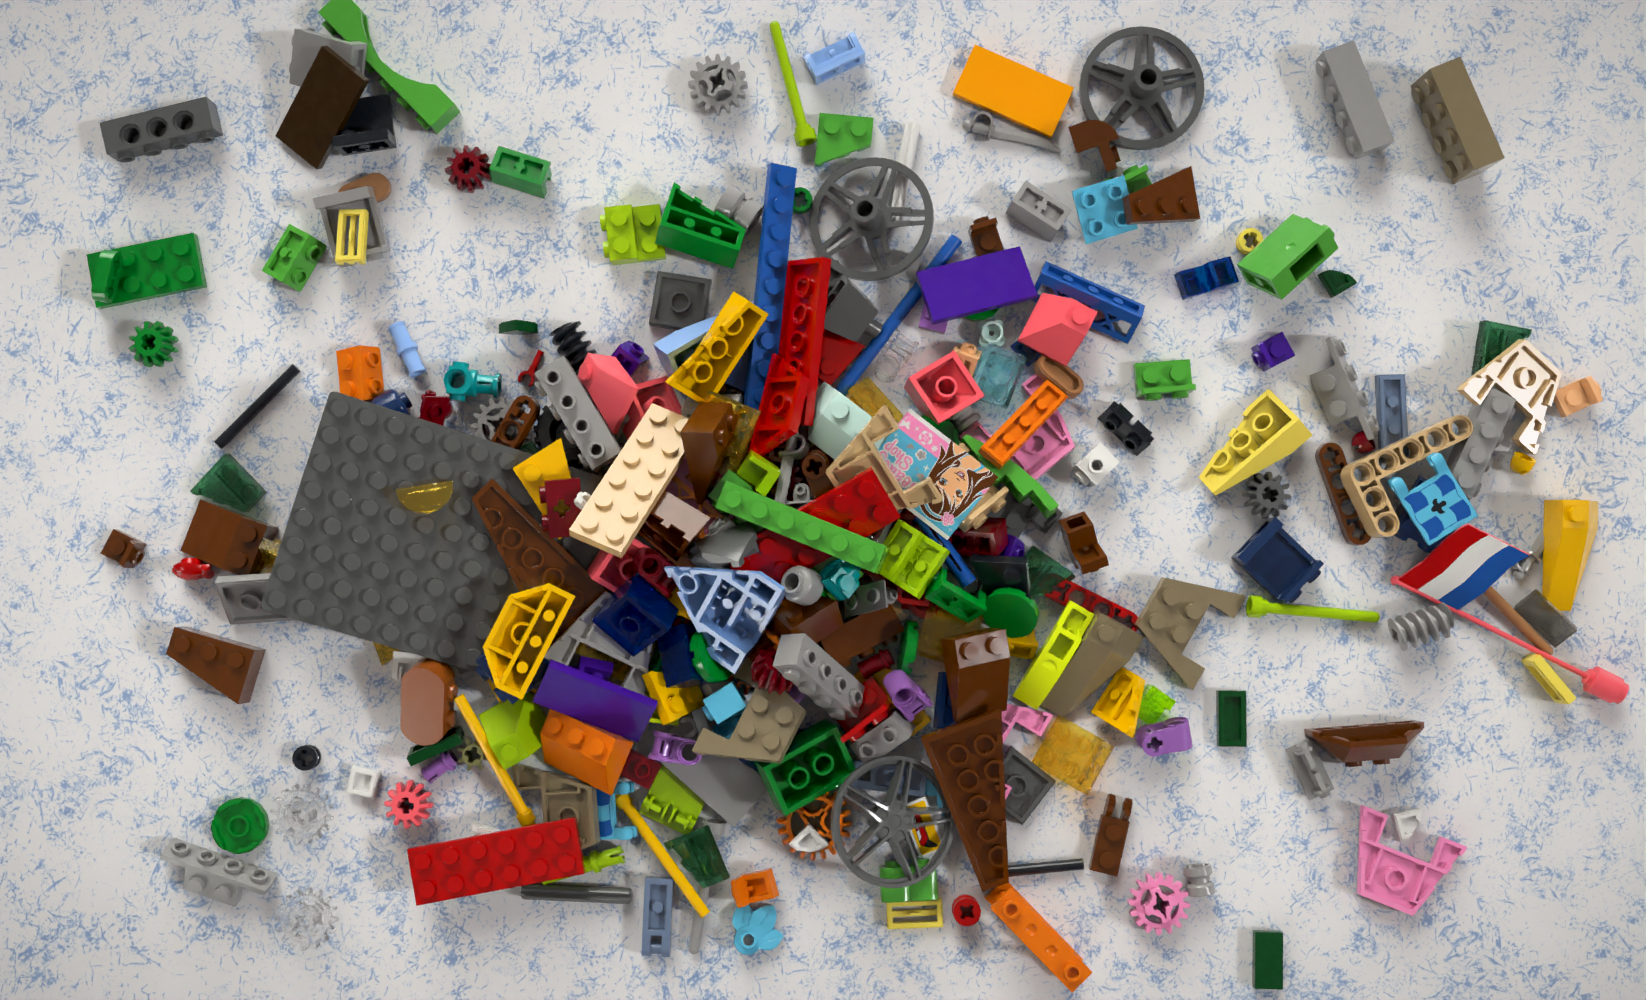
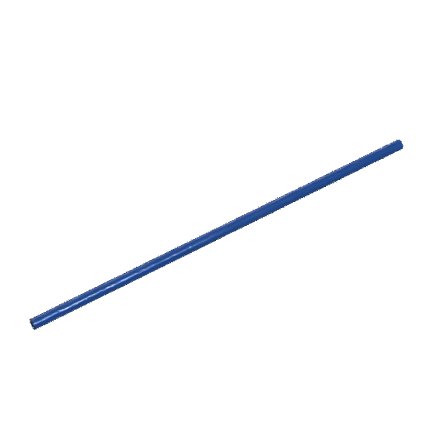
[621,234,962,676]

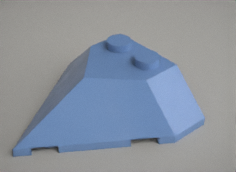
[664,566,785,674]

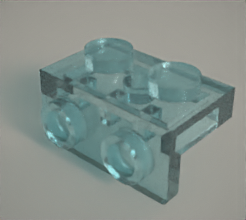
[973,342,1027,409]

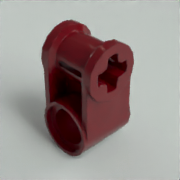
[633,547,677,599]

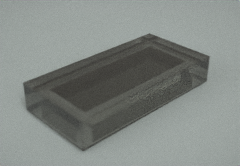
[1514,589,1577,648]

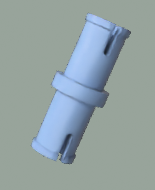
[388,321,426,378]

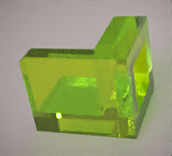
[1138,684,1176,724]

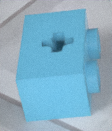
[702,680,748,724]

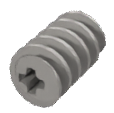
[1388,602,1454,651]

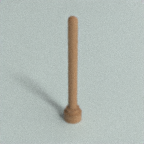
[1483,586,1553,655]

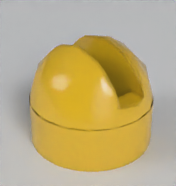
[1510,452,1536,475]

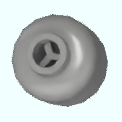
[781,565,823,606]

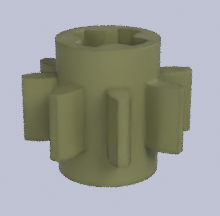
[457,737,488,771]

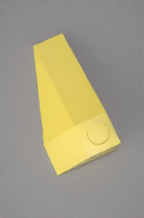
[1199,389,1312,496]

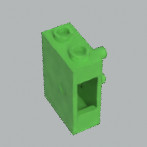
[1237,214,1338,300]

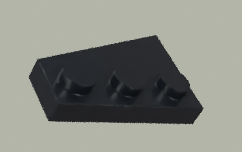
[970,554,1031,600]

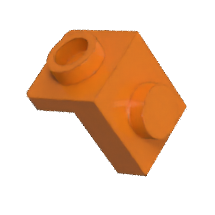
[731,868,779,908]

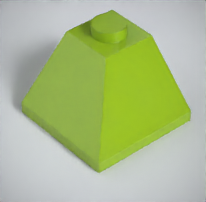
[479,691,546,770]

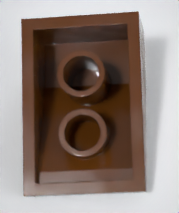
[680,402,738,505]
[180,499,279,575]
[940,627,1010,722]

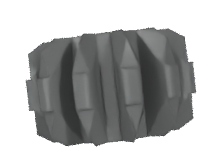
[1242,472,1292,519]

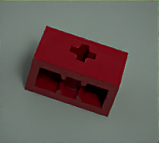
[539,477,582,538]
[949,517,1008,556]

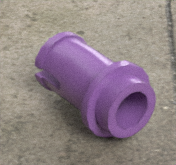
[421,750,459,783]

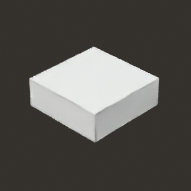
[346,765,381,799]

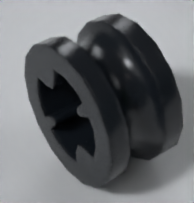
[292,745,321,771]

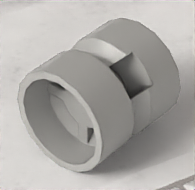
[714,185,764,236]

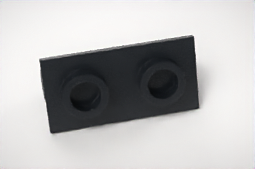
[1097,401,1155,456]

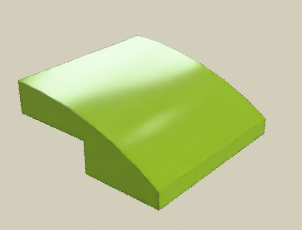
[879,519,950,600]

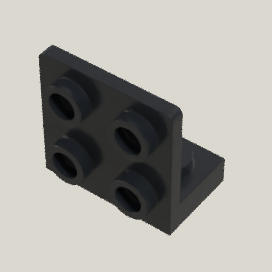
[332,94,397,156]

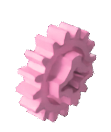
[1127,871,1190,935]

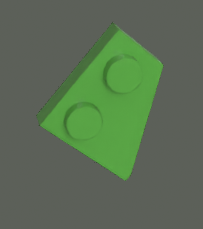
[815,113,874,167]

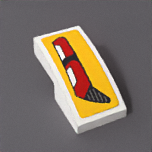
[906,796,942,858]

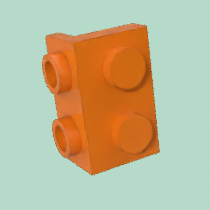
[336,345,384,401]

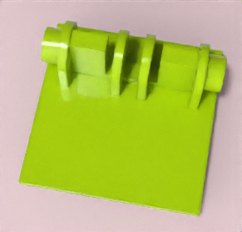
[639,764,705,837]

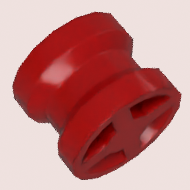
[951,894,981,926]

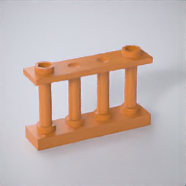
[984,882,1093,993]

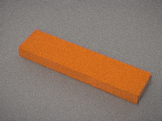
[978,380,1068,470]

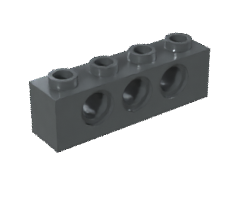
[100,97,223,163]

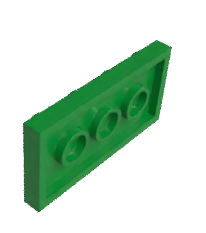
[86,233,207,309]

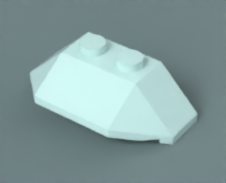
[808,382,890,460]

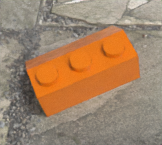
[540,709,634,795]

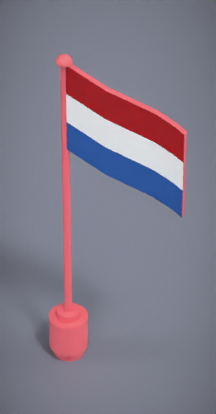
[1390,523,1629,704]

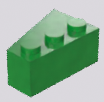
[655,182,746,269]

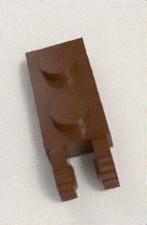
[1088,794,1133,876]

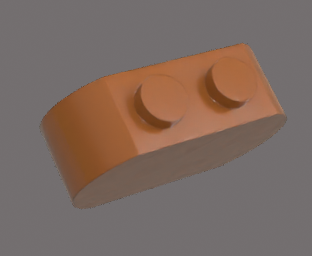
[400,658,458,746]

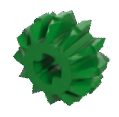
[128,321,179,367]

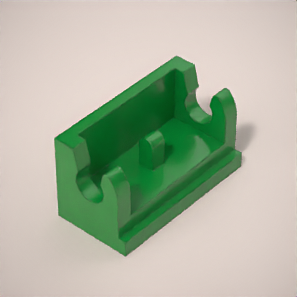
[489,146,552,199]
[925,566,987,623]

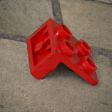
[835,675,892,743]

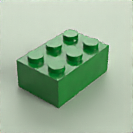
[754,718,856,816]

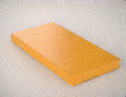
[952,44,1074,139]

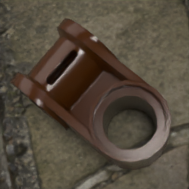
[802,449,835,499]

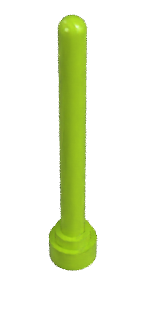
[769,21,817,147]
[1246,595,1380,622]

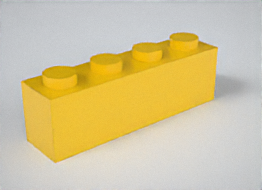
[665,291,769,403]

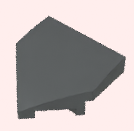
[695,521,759,569]

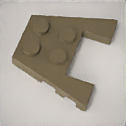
[1134,577,1246,690]
[692,657,806,764]
[512,764,600,850]

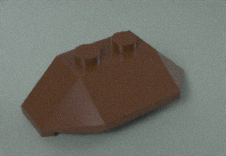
[1304,720,1425,767]

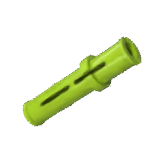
[542,845,625,885]

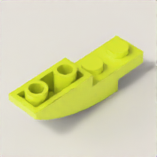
[1012,600,1095,710]

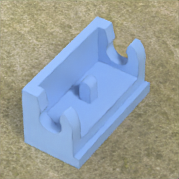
[803,32,865,85]

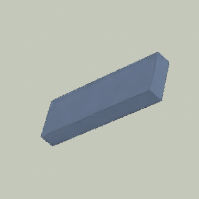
[1375,374,1409,457]

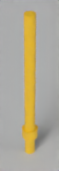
[454,694,536,826]
[615,794,710,918]

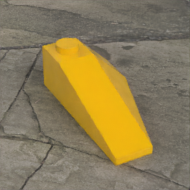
[1542,500,1598,611]

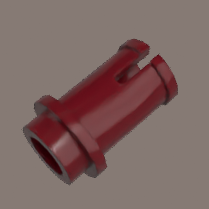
[857,649,895,679]

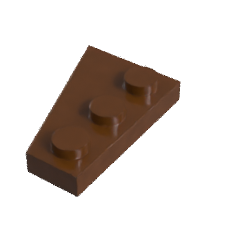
[1122,166,1200,225]

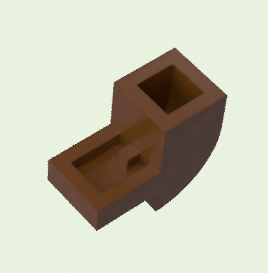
[1068,120,1121,172]
[1059,511,1109,574]

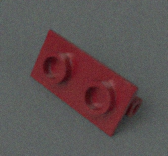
[418,390,450,426]
[620,749,662,790]

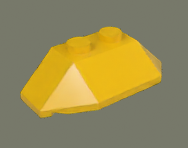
[483,583,575,700]

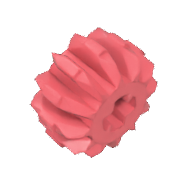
[384,780,434,829]

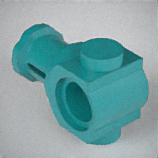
[443,361,502,402]
[819,559,861,601]

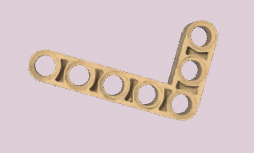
[1340,415,1473,538]

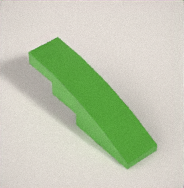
[961,434,1059,519]

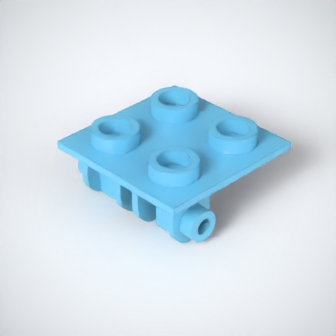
[1072,175,1138,244]

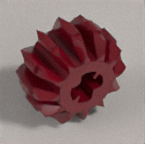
[445,145,491,193]
[751,646,794,695]

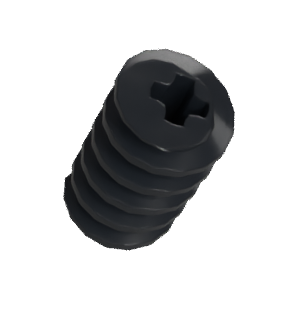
[549,321,597,375]

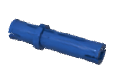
[913,516,976,588]

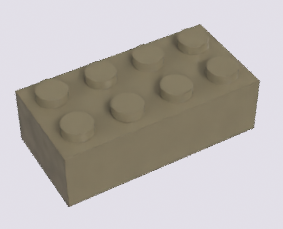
[1410,56,1505,184]

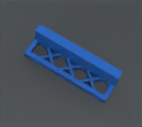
[1031,261,1145,344]

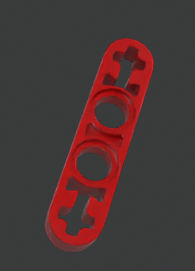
[1038,573,1138,631]

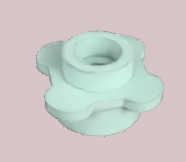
[977,319,1006,348]

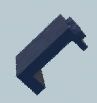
[1231,517,1324,603]

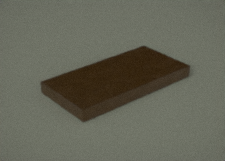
[275,46,369,170]

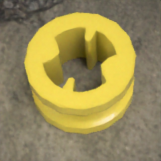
[1236,228,1263,255]

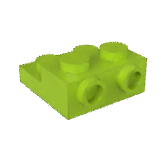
[600,204,666,266]

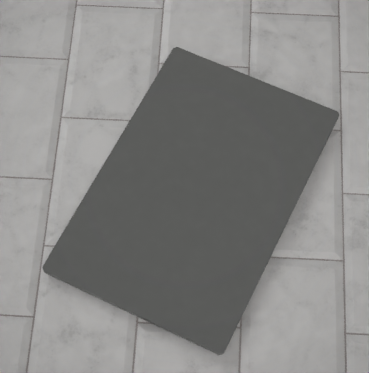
[261,392,625,690]

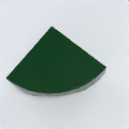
[1317,270,1357,298]
[499,320,538,335]

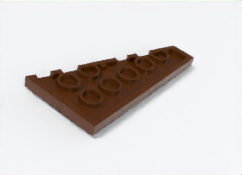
[471,478,610,646]
[921,707,1009,892]

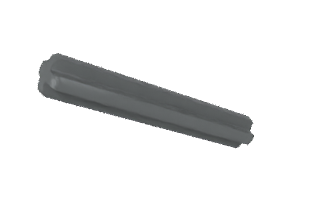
[521,883,632,904]

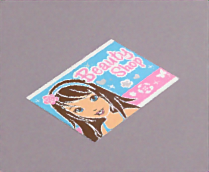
[878,409,998,540]

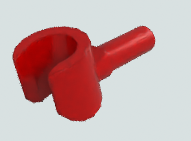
[518,350,544,387]

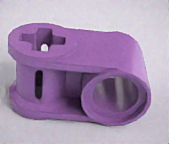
[883,670,933,722]
[1135,717,1193,757]
[648,730,703,765]

